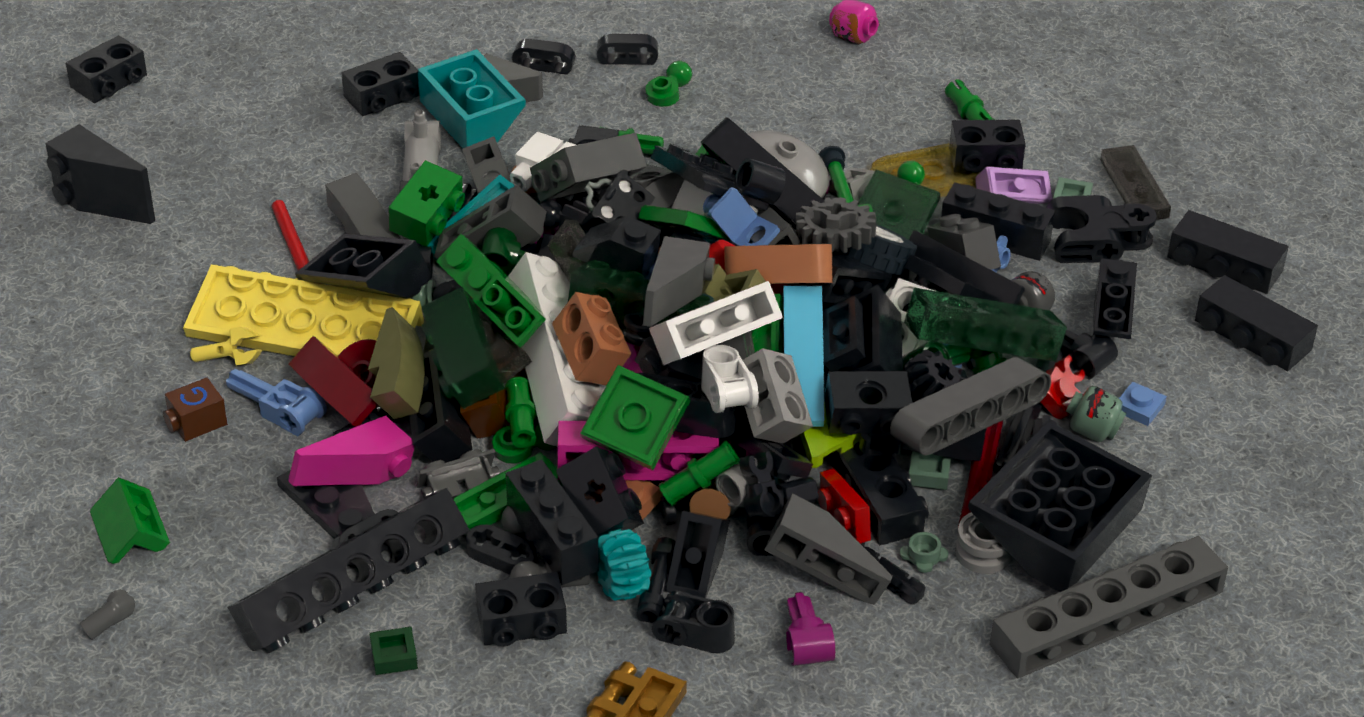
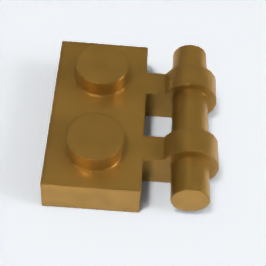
[586,661,687,717]

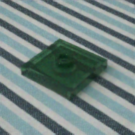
[858,169,941,239]

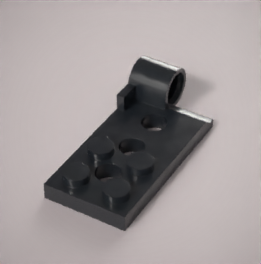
[651,143,786,210]

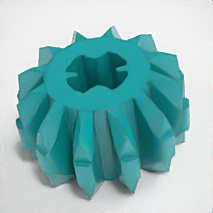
[597,529,652,601]

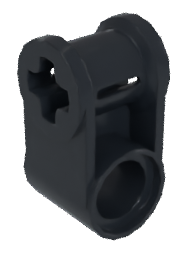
[652,590,735,654]

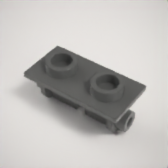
[416,449,500,498]

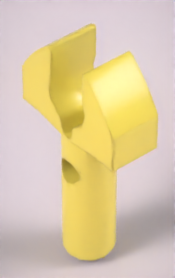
[190,327,262,366]

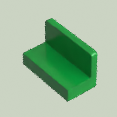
[90,477,170,564]

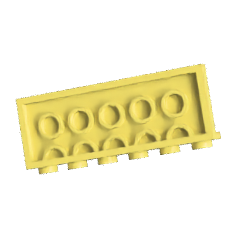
[183,264,424,356]

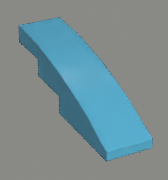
[783,286,824,427]

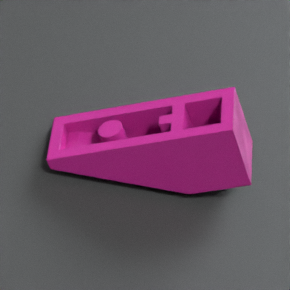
[288,416,415,486]

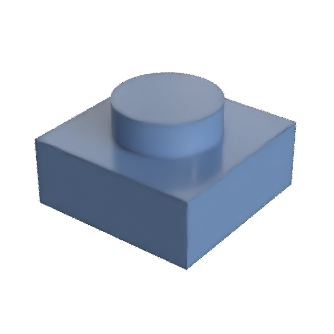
[1119,382,1167,426]

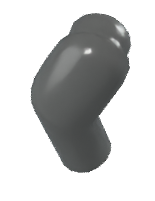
[80,589,135,640]

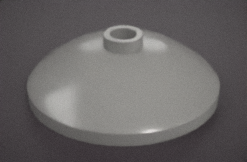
[747,130,830,198]

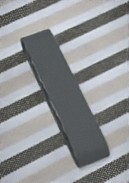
[890,357,1051,456]

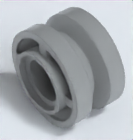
[955,512,1012,574]

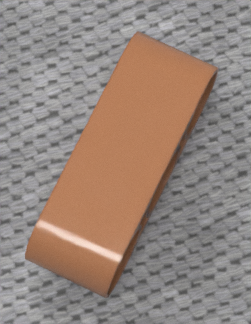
[724,244,833,284]

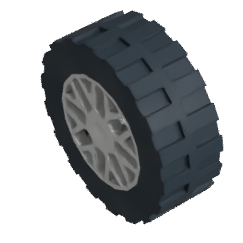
[839,224,917,276]

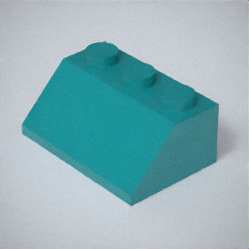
[418,49,526,148]

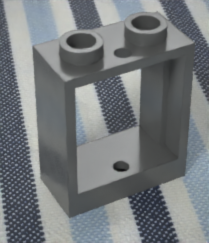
[530,133,647,202]

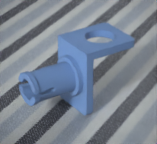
[703,187,780,246]

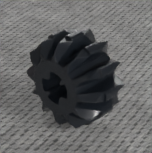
[902,349,965,402]

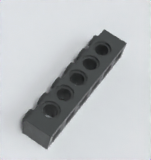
[990,535,1228,679]

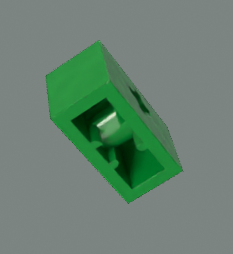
[388,160,465,246]

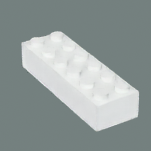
[508,252,606,447]

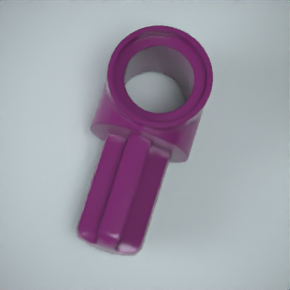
[786,592,836,666]

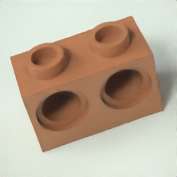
[552,292,631,385]

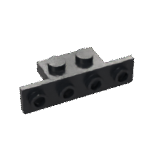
[904,230,1025,321]

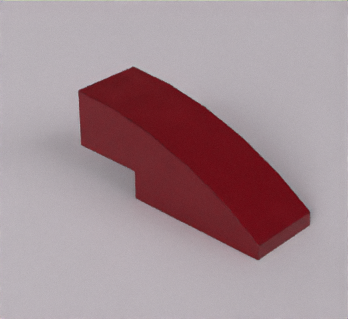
[289,336,378,427]

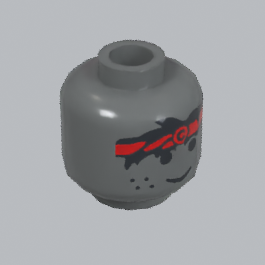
[1011,271,1055,324]

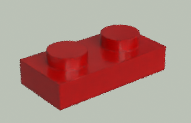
[818,468,871,543]

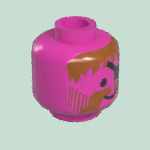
[829,0,879,44]

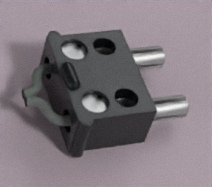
[582,170,664,229]

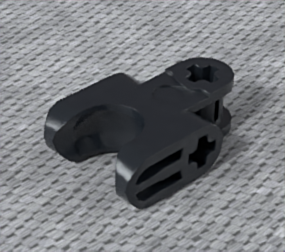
[1046,195,1157,263]

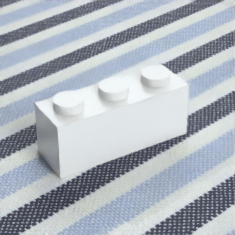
[649,281,783,365]

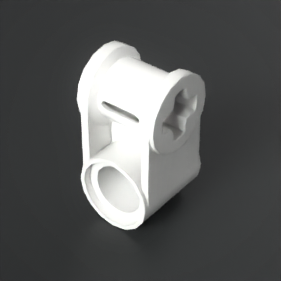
[701,345,759,413]

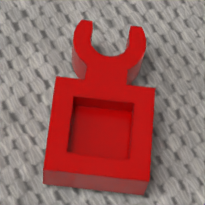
[1040,355,1085,419]

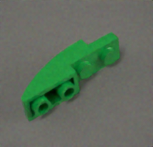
[436,234,546,348]

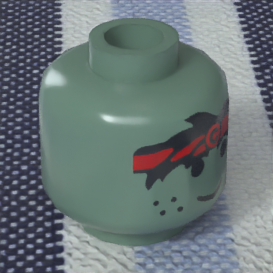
[1066,386,1126,442]

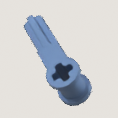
[226,369,327,436]

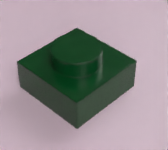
[369,626,418,675]

